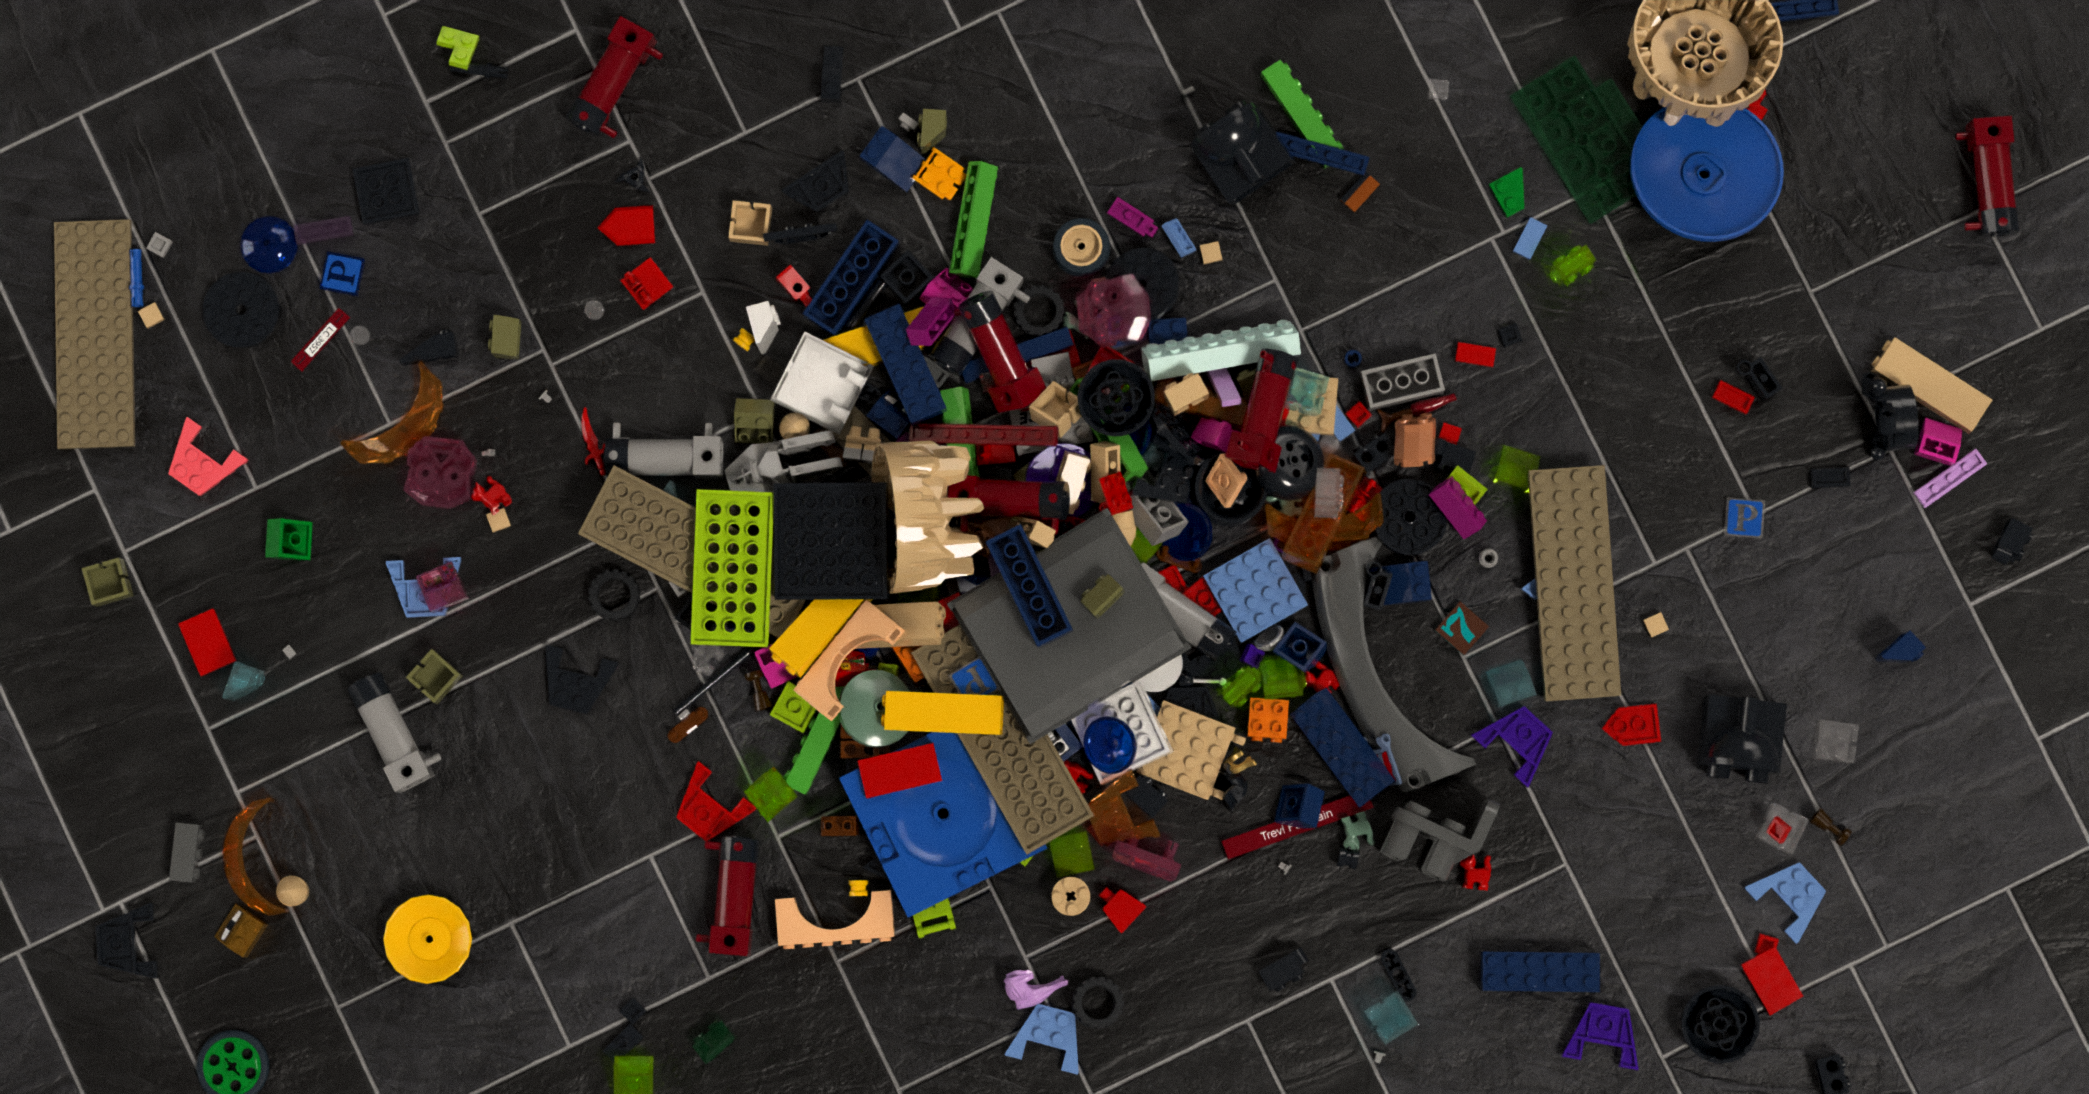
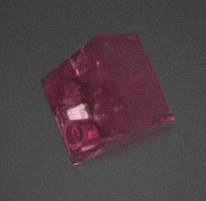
[416,561,469,613]

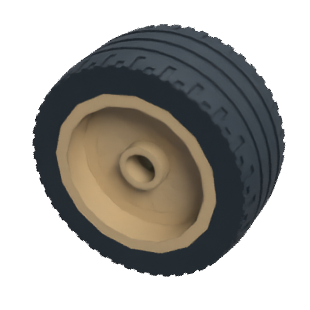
[1053,218,1110,277]

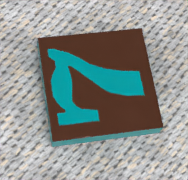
[1434,602,1489,656]

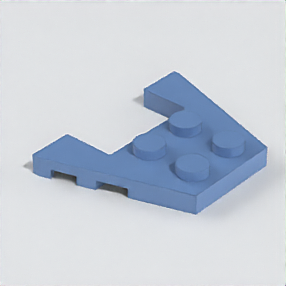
[386,557,462,618]
[1744,862,1826,944]
[1005,1004,1079,1075]

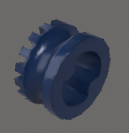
[1344,350,1362,368]

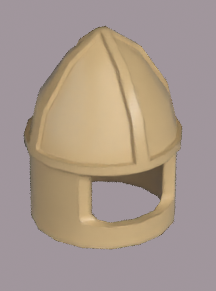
[779,413,810,439]
[1112,509,1137,546]
[276,876,309,906]

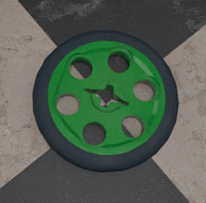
[196,1030,269,1094]

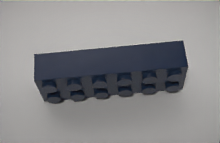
[803,220,900,336]
[864,304,947,427]
[985,524,1074,648]
[1290,688,1396,808]
[1481,952,1600,992]

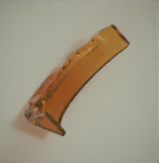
[340,361,444,464]
[1265,493,1384,552]
[223,798,289,916]

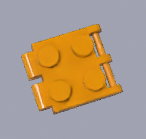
[912,147,967,200]

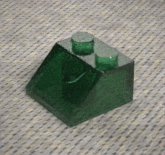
[692,1020,738,1064]

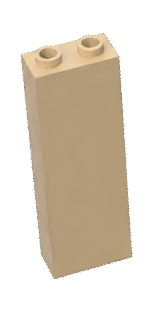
[1871,338,1992,434]
[855,602,946,649]

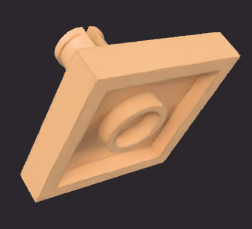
[1205,453,1247,508]

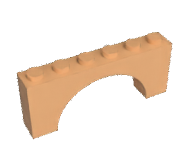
[793,600,905,721]
[775,890,895,949]

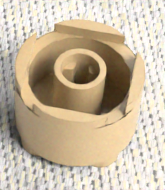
[1051,877,1090,916]

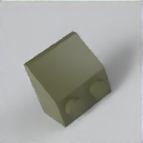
[1080,574,1125,619]

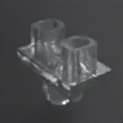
[691,645,726,676]

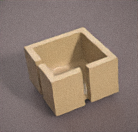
[729,201,772,246]
[1163,373,1209,416]
[1029,381,1082,438]

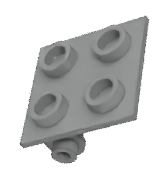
[1031,352,1075,390]

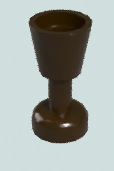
[744,670,773,712]
[1809,808,1852,846]

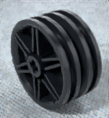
[1193,452,1268,527]

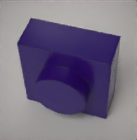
[1240,644,1265,670]

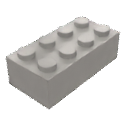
[1360,353,1445,411]
[1125,470,1189,546]

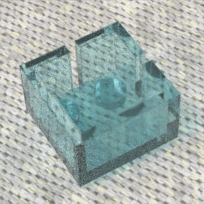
[1285,367,1329,417]
[1363,991,1418,1045]

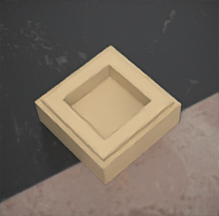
[1200,241,1223,265]
[138,302,165,329]
[486,508,511,533]
[1643,612,1669,638]

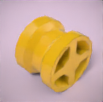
[733,328,755,352]
[849,880,868,896]

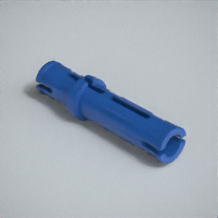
[129,249,144,307]

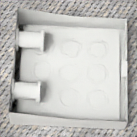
[770,331,873,434]
[1071,681,1174,785]

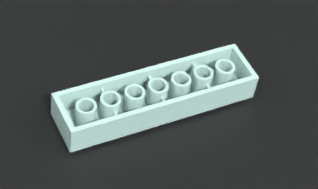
[1141,320,1301,381]

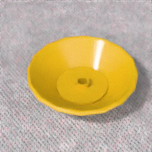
[383,894,472,984]

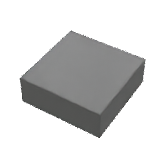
[146,232,173,258]

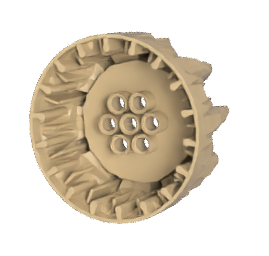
[1627,0,1783,127]
[871,441,984,594]

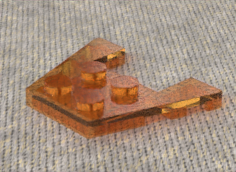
[1088,769,1160,843]

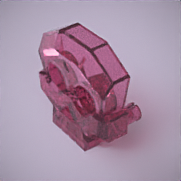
[1076,274,1151,347]
[404,436,477,509]
[1112,826,1182,882]

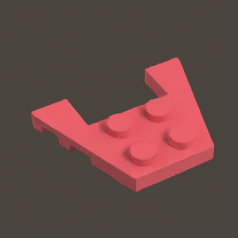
[168,417,249,496]

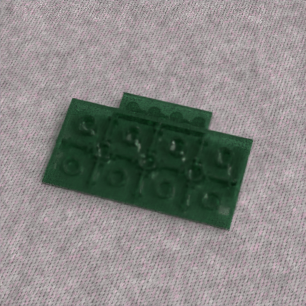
[1510,55,1642,224]

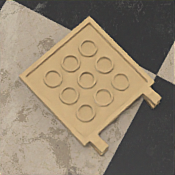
[1136,700,1247,800]

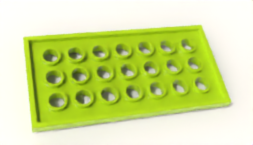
[691,489,774,647]

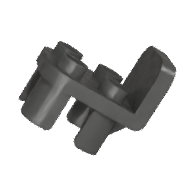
[1379,798,1500,882]

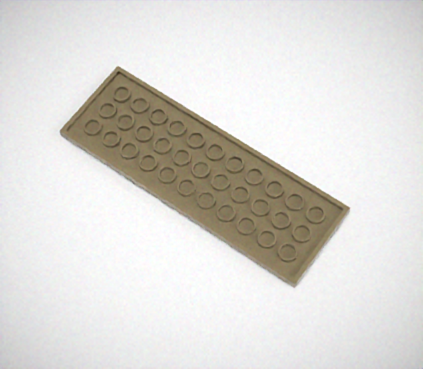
[54,219,135,450]
[1528,465,1621,701]
[578,466,806,638]
[911,625,1094,855]

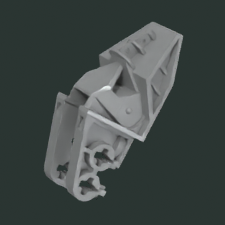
[725,431,843,492]

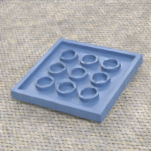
[1203,538,1308,643]

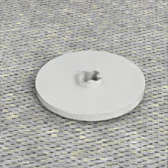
[1136,655,1183,692]

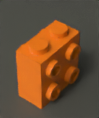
[1247,697,1289,743]

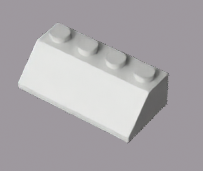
[746,301,781,354]

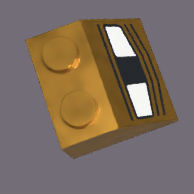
[214,904,268,957]

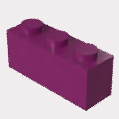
[906,298,955,346]
[1429,476,1487,539]

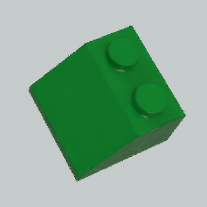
[265,518,313,560]

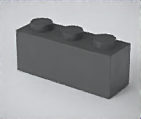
[169,823,205,883]

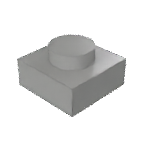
[899,113,919,133]

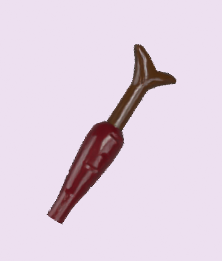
[1377,393,1457,433]

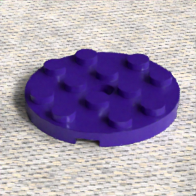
[1025,443,1095,517]

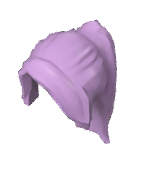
[1004,970,1068,1010]

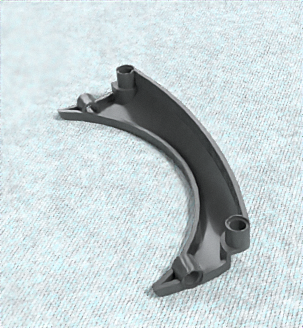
[1310,537,1476,792]

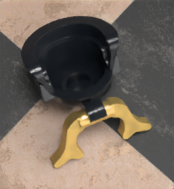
[1214,746,1257,813]

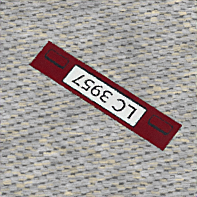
[291,308,350,371]

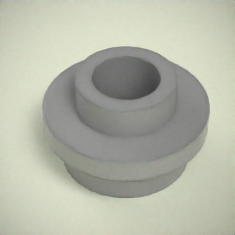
[1479,549,1498,568]

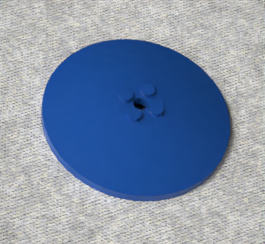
[1630,107,1784,242]

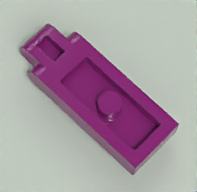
[1107,197,1158,238]

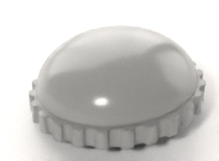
[1254,625,1284,651]

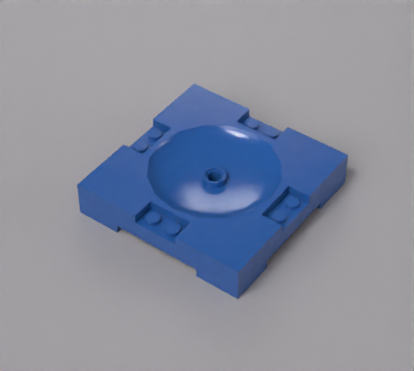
[839,732,1047,918]

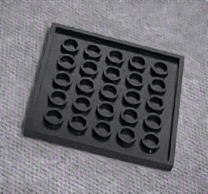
[774,482,889,600]

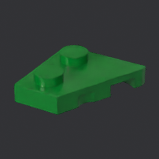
[1489,167,1524,218]

